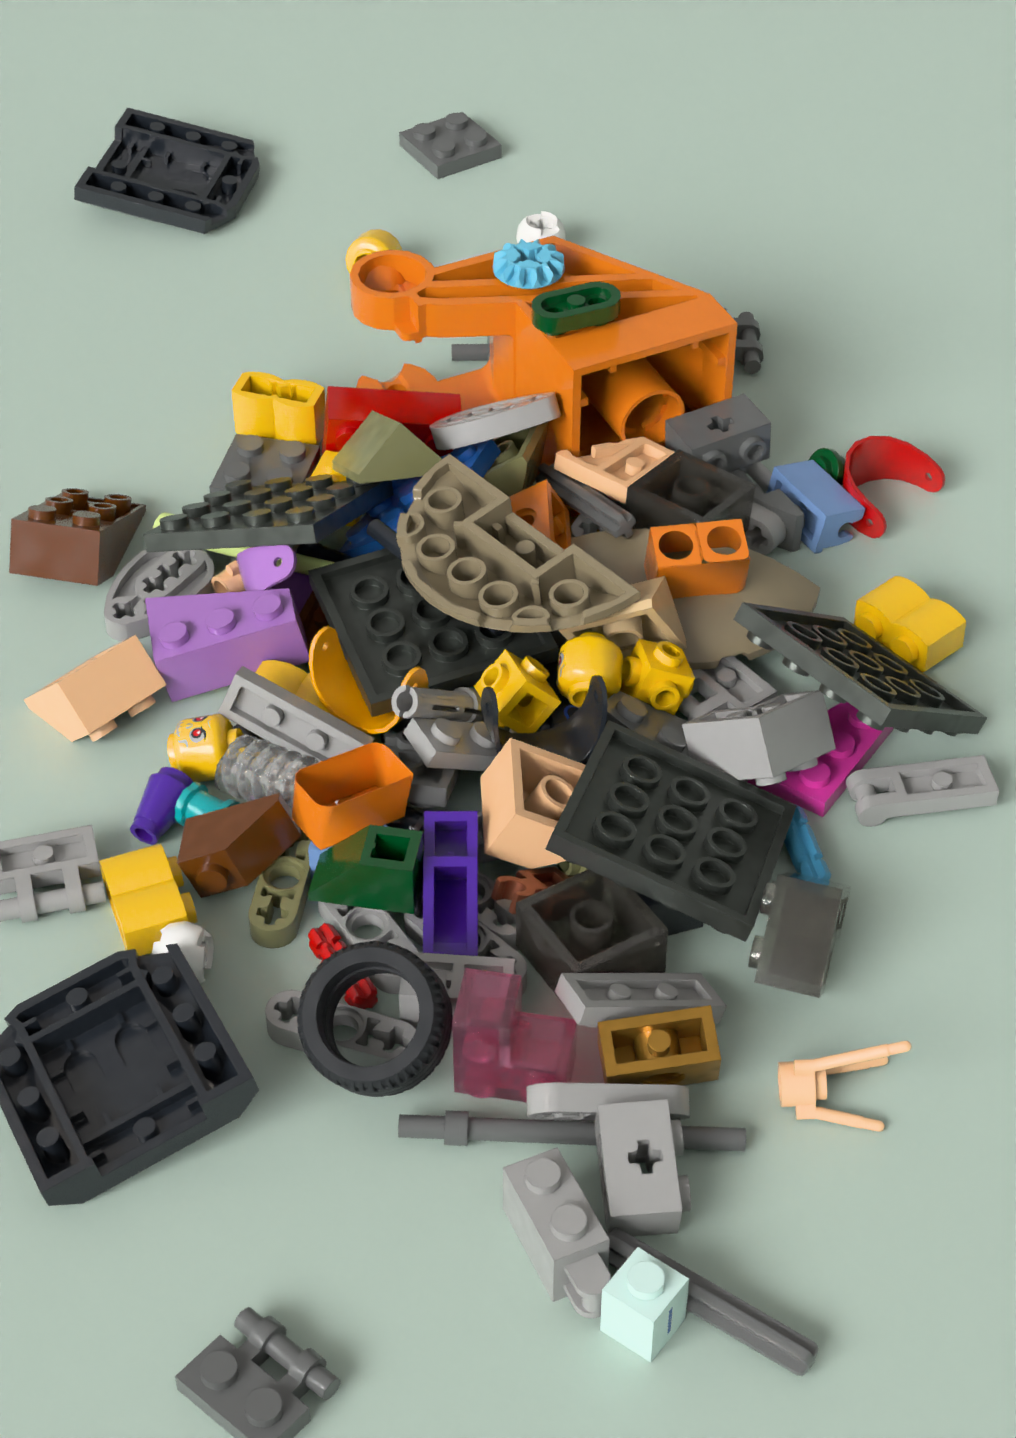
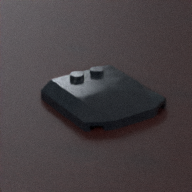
[74,107,260,234]
[0,943,259,1206]

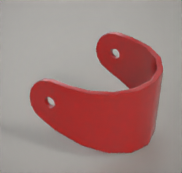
[842,436,946,539]

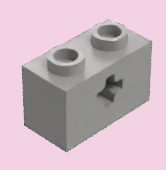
[595,1099,691,1236]

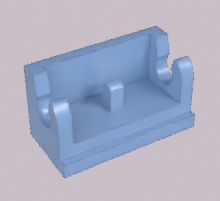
[767,460,865,554]

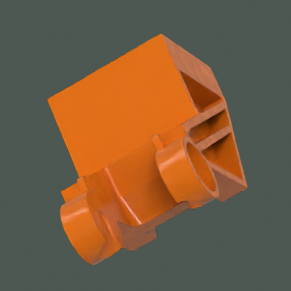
[350,236,738,516]

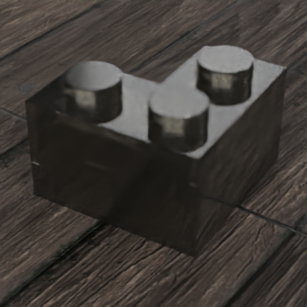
[748,872,851,998]

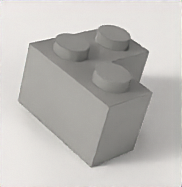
[682,690,836,786]

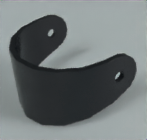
[481,675,608,764]

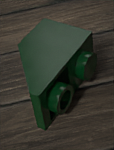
[308,825,424,914]

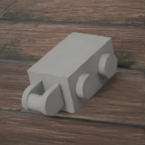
[503,1147,611,1318]

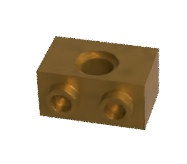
[598,1005,721,1085]

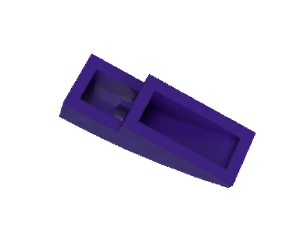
[423,811,478,956]

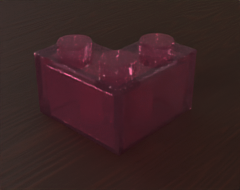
[452,968,577,1103]

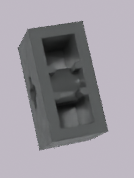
[665,394,771,485]

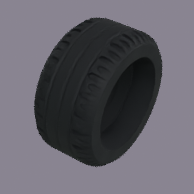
[297,941,453,1097]

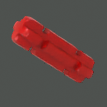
[308,923,378,1010]

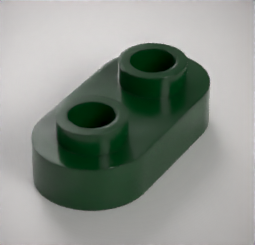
[531,282,621,336]

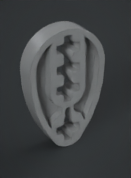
[430,392,561,450]
[104,549,215,641]

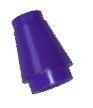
[130,767,193,845]

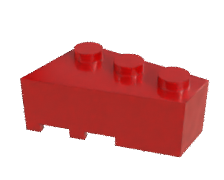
[321,386,462,457]

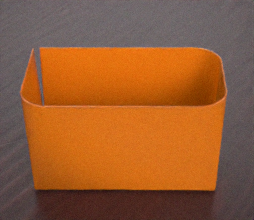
[644,519,750,599]
[292,743,414,850]

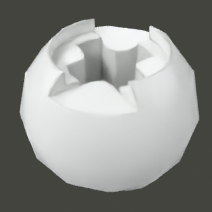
[516,211,566,243]
[152,921,214,984]

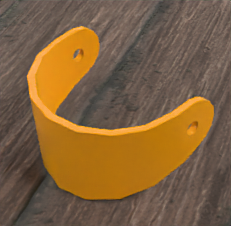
[309,626,429,735]

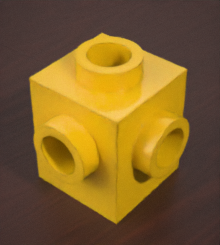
[620,638,695,715]
[474,649,561,733]

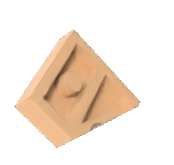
[554,436,680,504]

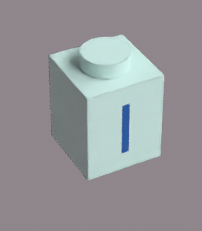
[600,1247,689,1363]

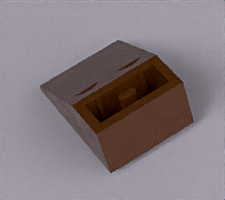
[9,488,146,586]

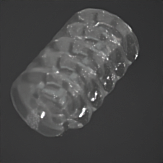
[215,734,319,811]

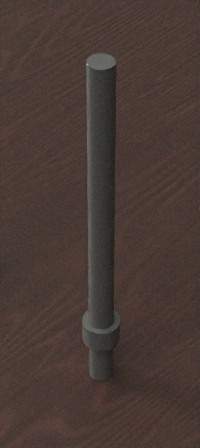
[398,1110,746,1151]

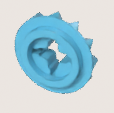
[493,239,565,289]

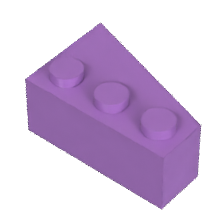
[145,588,309,702]

